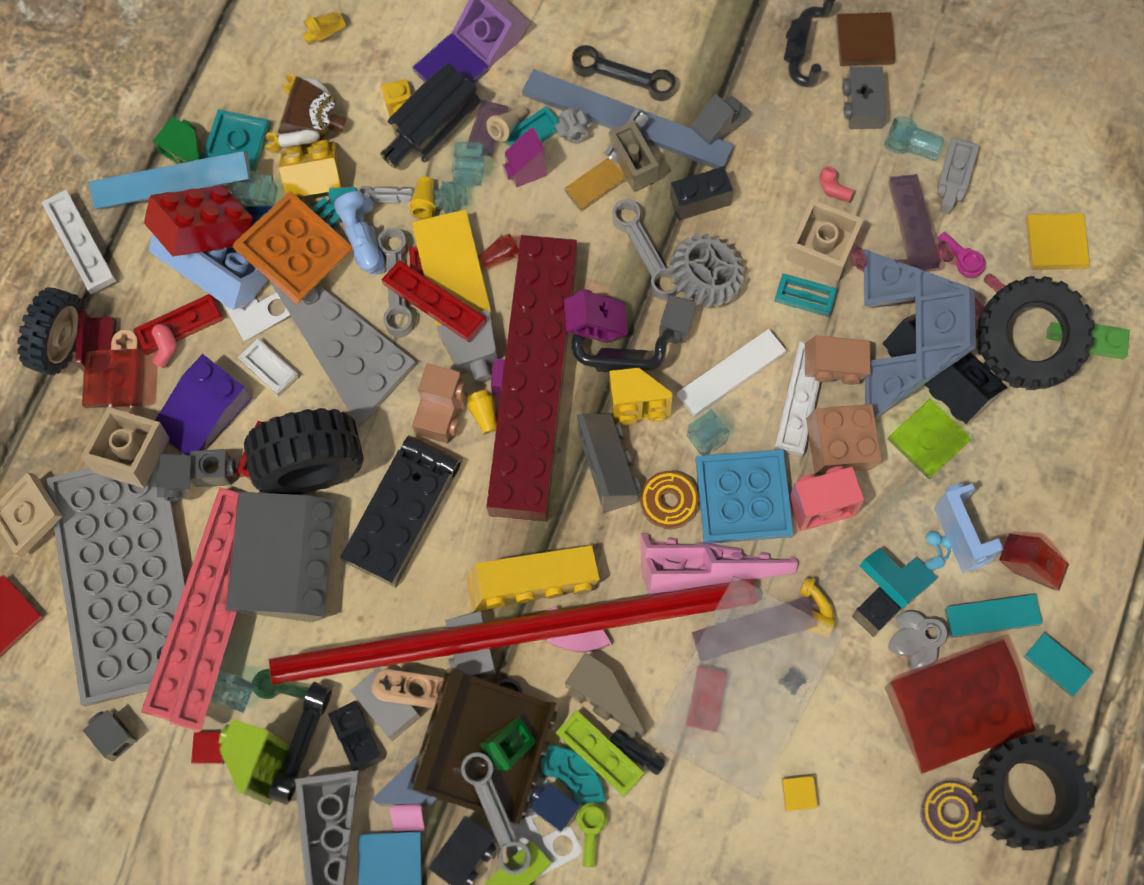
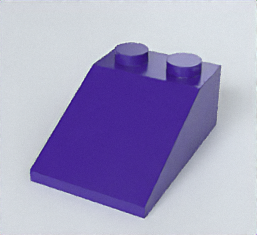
[155,353,252,456]

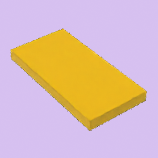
[411,209,492,327]

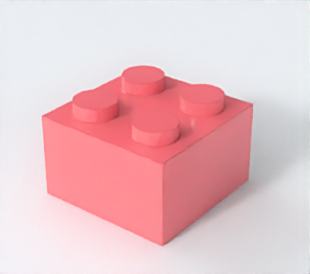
[789,466,864,532]

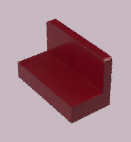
[75,310,117,375]

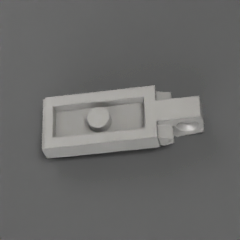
[937,137,979,214]

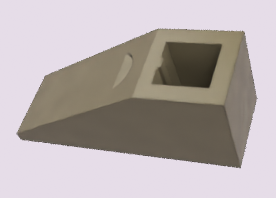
[565,652,644,738]

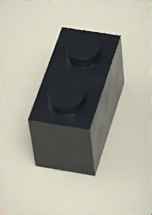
[670,166,733,221]
[428,816,498,885]

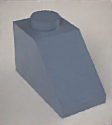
[372,755,439,807]

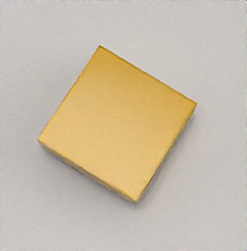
[781,776,818,812]

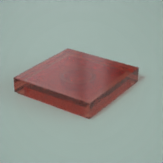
[82,349,145,408]

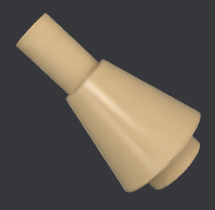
[487,106,527,142]

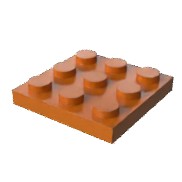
[233,191,353,305]

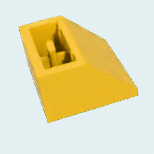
[279,140,342,197]
[609,368,672,425]

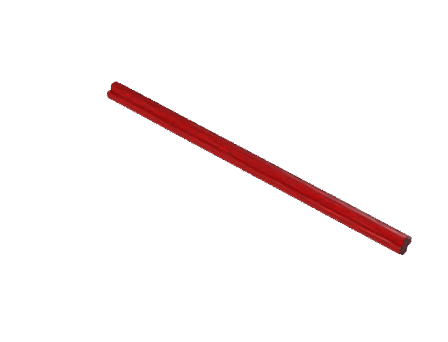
[269,579,756,685]

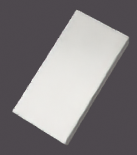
[238,338,299,397]

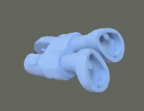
[334,191,385,275]

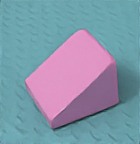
[390,805,425,832]

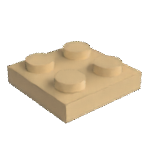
[0,472,62,556]

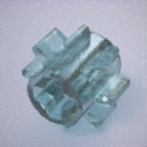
[433,179,468,214]

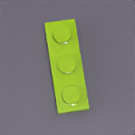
[556,710,645,797]

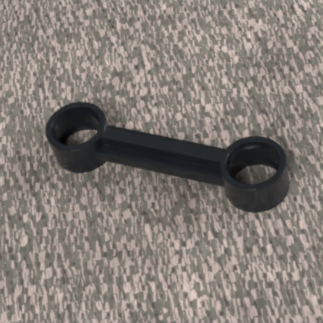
[572,45,675,101]
[269,681,332,805]

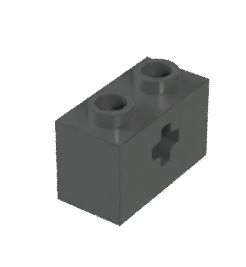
[842,66,886,129]

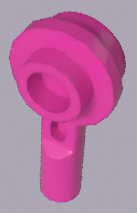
[937,231,985,278]

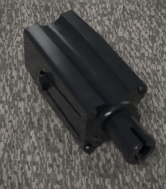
[380,63,481,169]

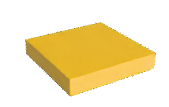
[1025,213,1090,270]

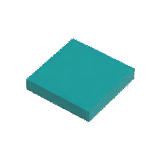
[202,109,271,172]

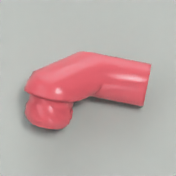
[819,166,853,202]
[152,324,177,368]

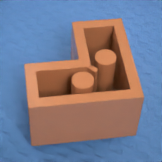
[412,363,468,444]

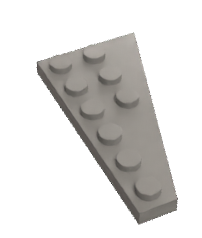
[271,282,416,428]

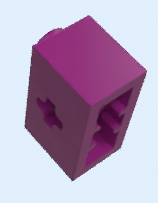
[564,289,628,343]

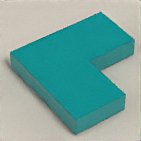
[859,547,938,609]

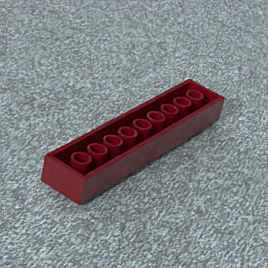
[486,235,578,522]

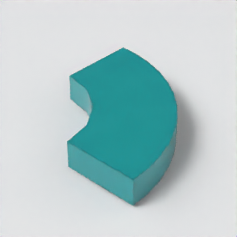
[540,744,606,805]

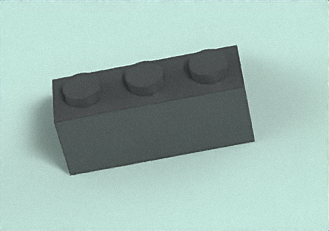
[577,413,641,513]

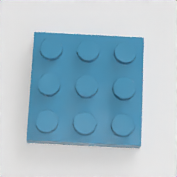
[695,449,793,544]

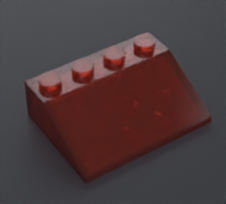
[884,639,1036,774]

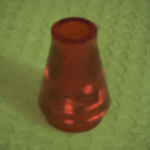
[478,233,519,270]

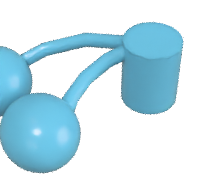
[925,531,951,571]

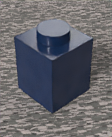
[529,783,579,833]

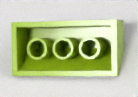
[219,718,290,805]

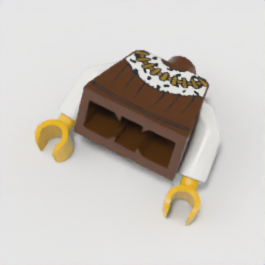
[264,73,347,153]

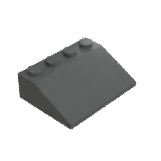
[225,492,335,622]

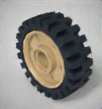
[17,287,84,375]

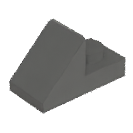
[691,94,750,145]

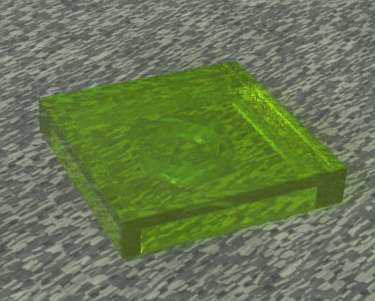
[887,399,972,480]

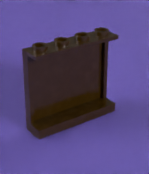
[407,667,558,825]

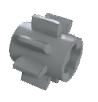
[555,108,592,143]

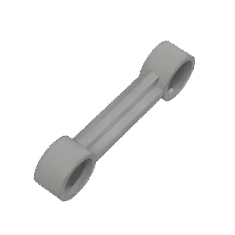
[613,199,679,301]
[378,228,414,338]
[461,752,531,874]

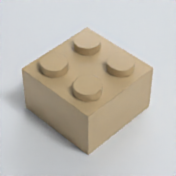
[786,198,864,281]
[81,407,170,488]

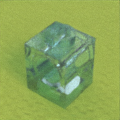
[452,141,485,187]
[232,173,277,212]
[687,409,729,456]
[210,671,255,713]

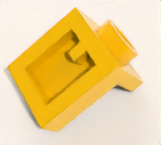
[381,78,411,118]

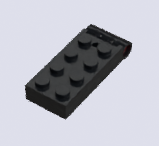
[340,435,462,588]

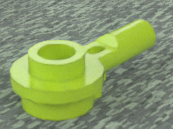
[576,803,607,867]

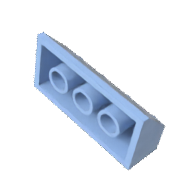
[148,233,268,310]

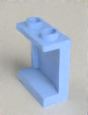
[934,483,1003,574]

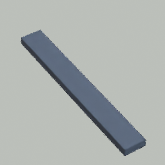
[522,69,734,169]

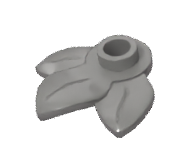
[888,611,947,672]

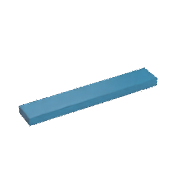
[89,151,252,209]

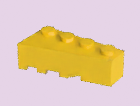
[466,545,600,613]

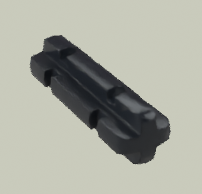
[610,729,666,775]

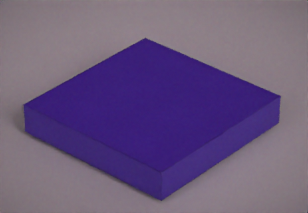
[412,33,489,84]

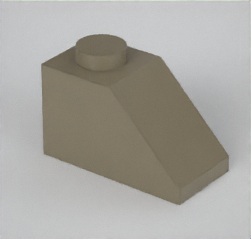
[608,121,659,191]

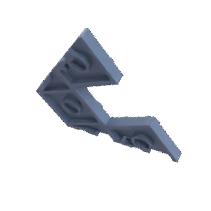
[864,249,976,418]

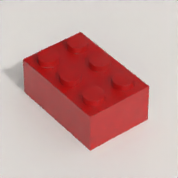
[144,185,253,257]

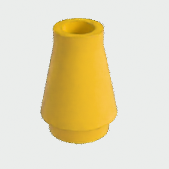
[408,176,436,220]
[466,390,497,435]

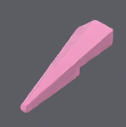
[640,534,798,595]

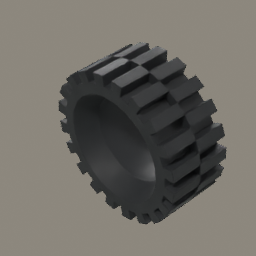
[971,734,1095,851]

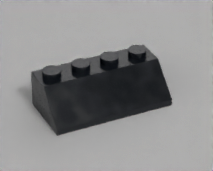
[882,313,1008,424]

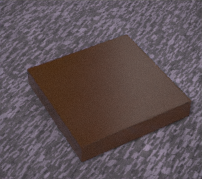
[836,12,895,66]

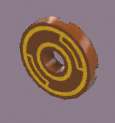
[640,471,699,530]

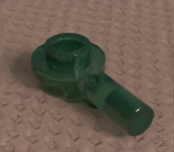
[252,669,309,699]

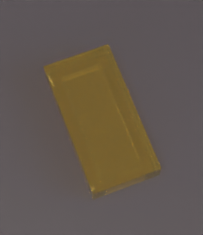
[564,158,625,212]

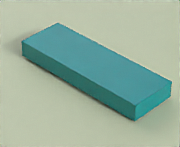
[945,594,1042,638]

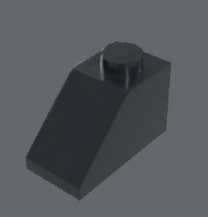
[852,586,902,638]

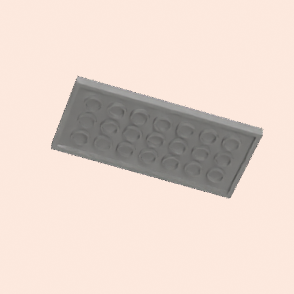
[47,453,186,707]

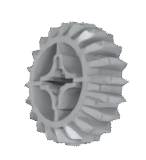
[668,233,745,308]

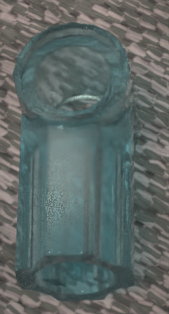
[884,117,945,161]

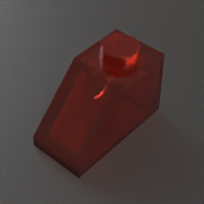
[999,534,1069,591]

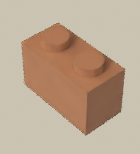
[805,335,870,385]

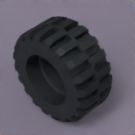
[976,276,1095,390]
[244,408,364,495]

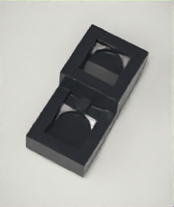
[328,700,383,772]

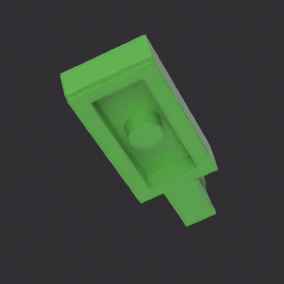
[1046,322,1130,360]

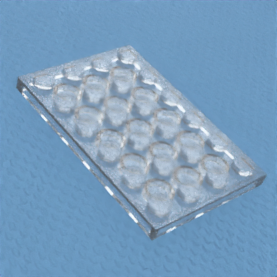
[648,576,844,799]

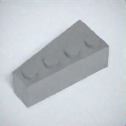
[295,770,359,885]

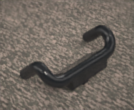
[784,0,835,87]
[572,329,674,373]

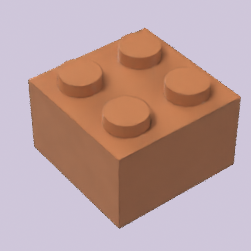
[806,404,882,474]

